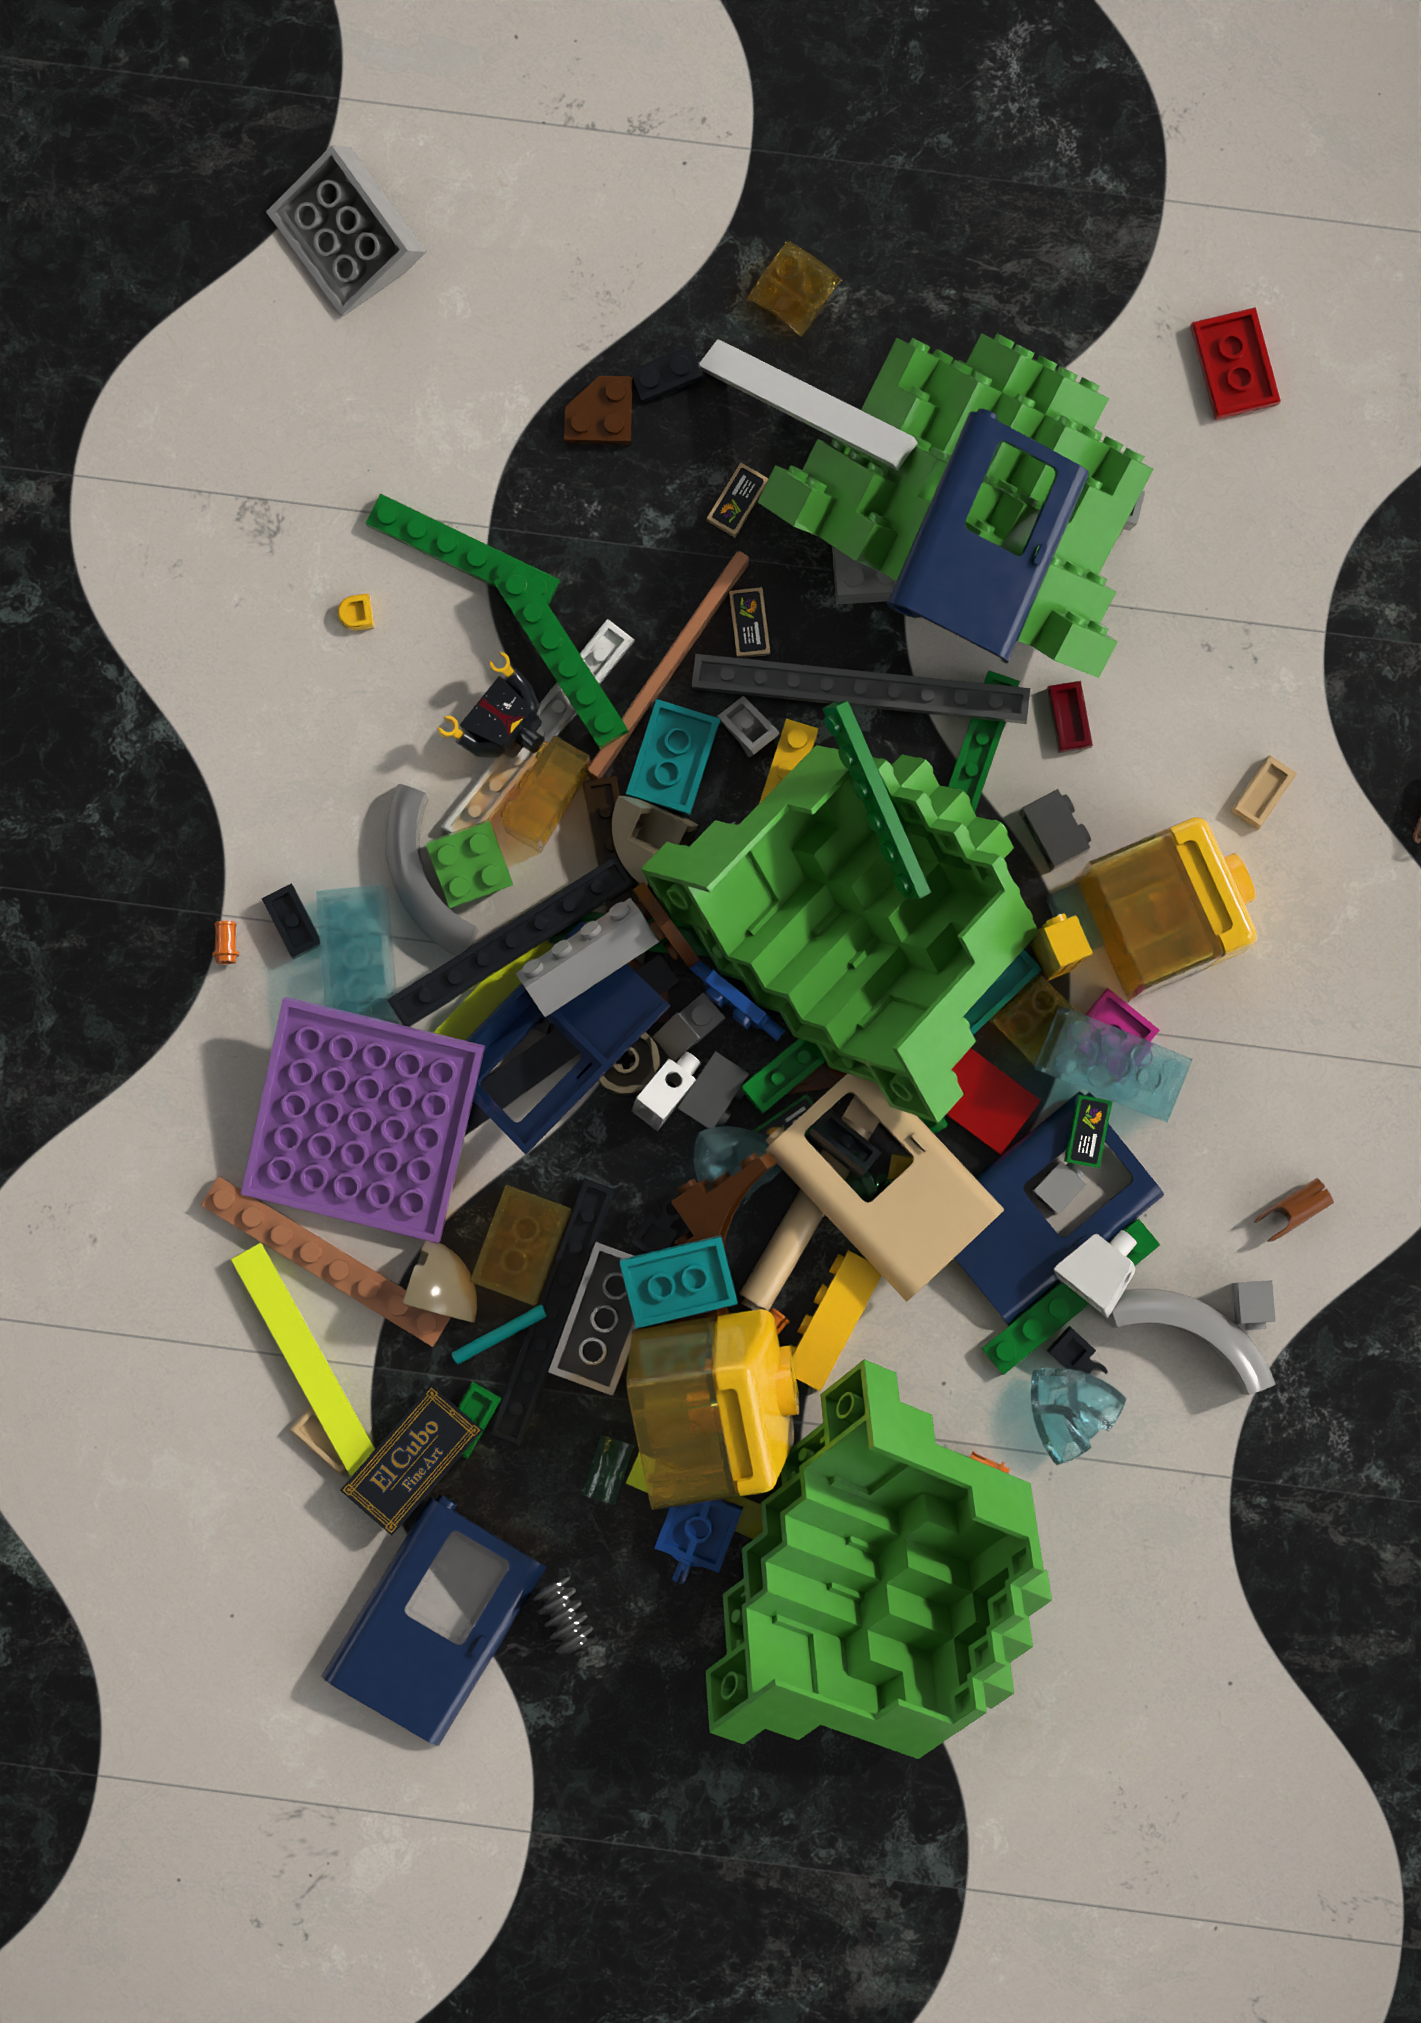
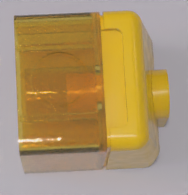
[1074,817,1257,1002]
[627,1309,799,1510]

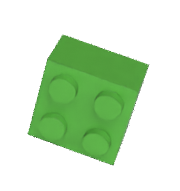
[426,819,513,908]

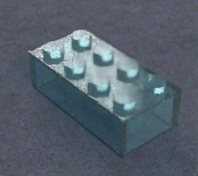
[316,885,399,1024]
[1034,1006,1193,1123]

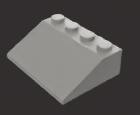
[266,145,427,316]

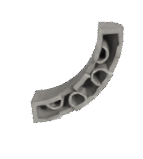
[386,784,479,956]
[1109,1289,1276,1395]

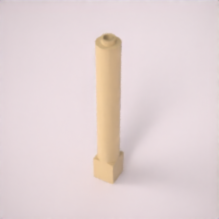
[739,1096,879,1311]

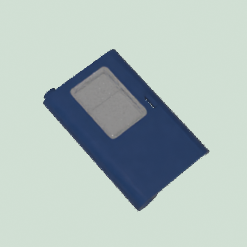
[321,1494,548,1746]

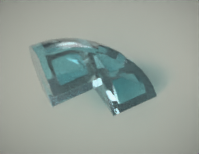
[694,1126,782,1209]
[1030,1368,1127,1465]

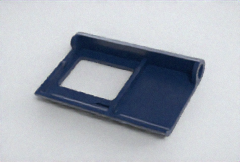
[887,408,1089,664]
[465,920,670,1154]
[954,1091,1164,1325]

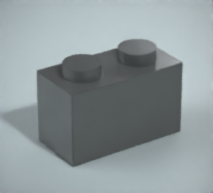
[1019,789,1091,871]
[678,1051,749,1132]

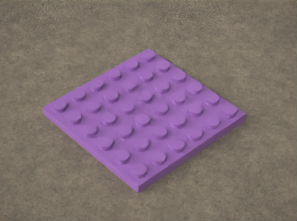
[241,996,485,1243]

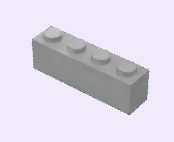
[516,898,660,1017]

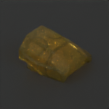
[747,241,843,336]
[990,975,1090,1073]

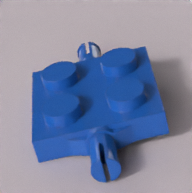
[688,961,786,1042]
[655,1472,743,1584]

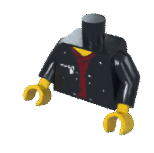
[437,652,545,758]

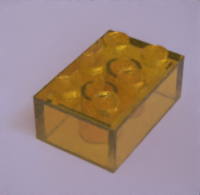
[500,736,591,853]
[470,1185,572,1306]

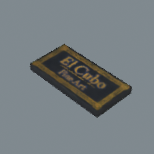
[340,1385,483,1536]

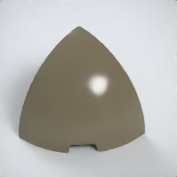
[612,796,700,887]
[403,1240,477,1322]

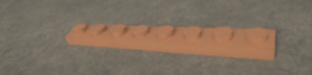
[201,1176,452,1347]

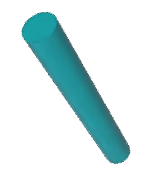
[452,1305,547,1364]

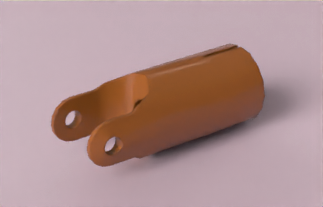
[1254,1178,1334,1242]

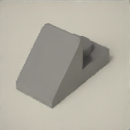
[717,696,780,758]
[652,992,726,1062]

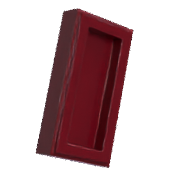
[1047,681,1093,753]

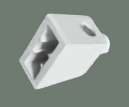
[631,1051,701,1132]
[1054,1230,1137,1318]

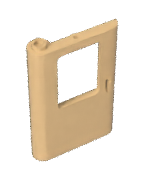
[765,1073,1004,1302]

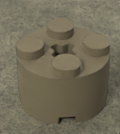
[598,1032,660,1096]

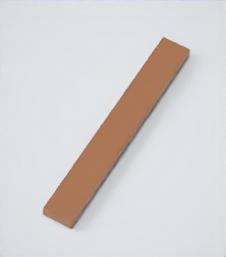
[587,551,749,779]

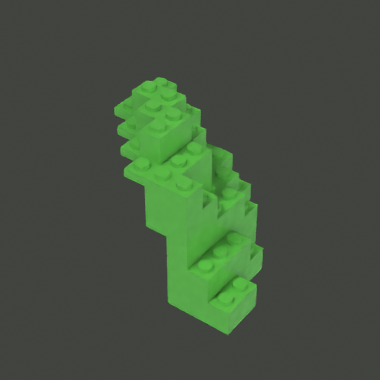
[758,333,1154,678]
[641,745,1039,1123]
[706,1359,1052,1759]

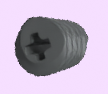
[533,1576,598,1654]

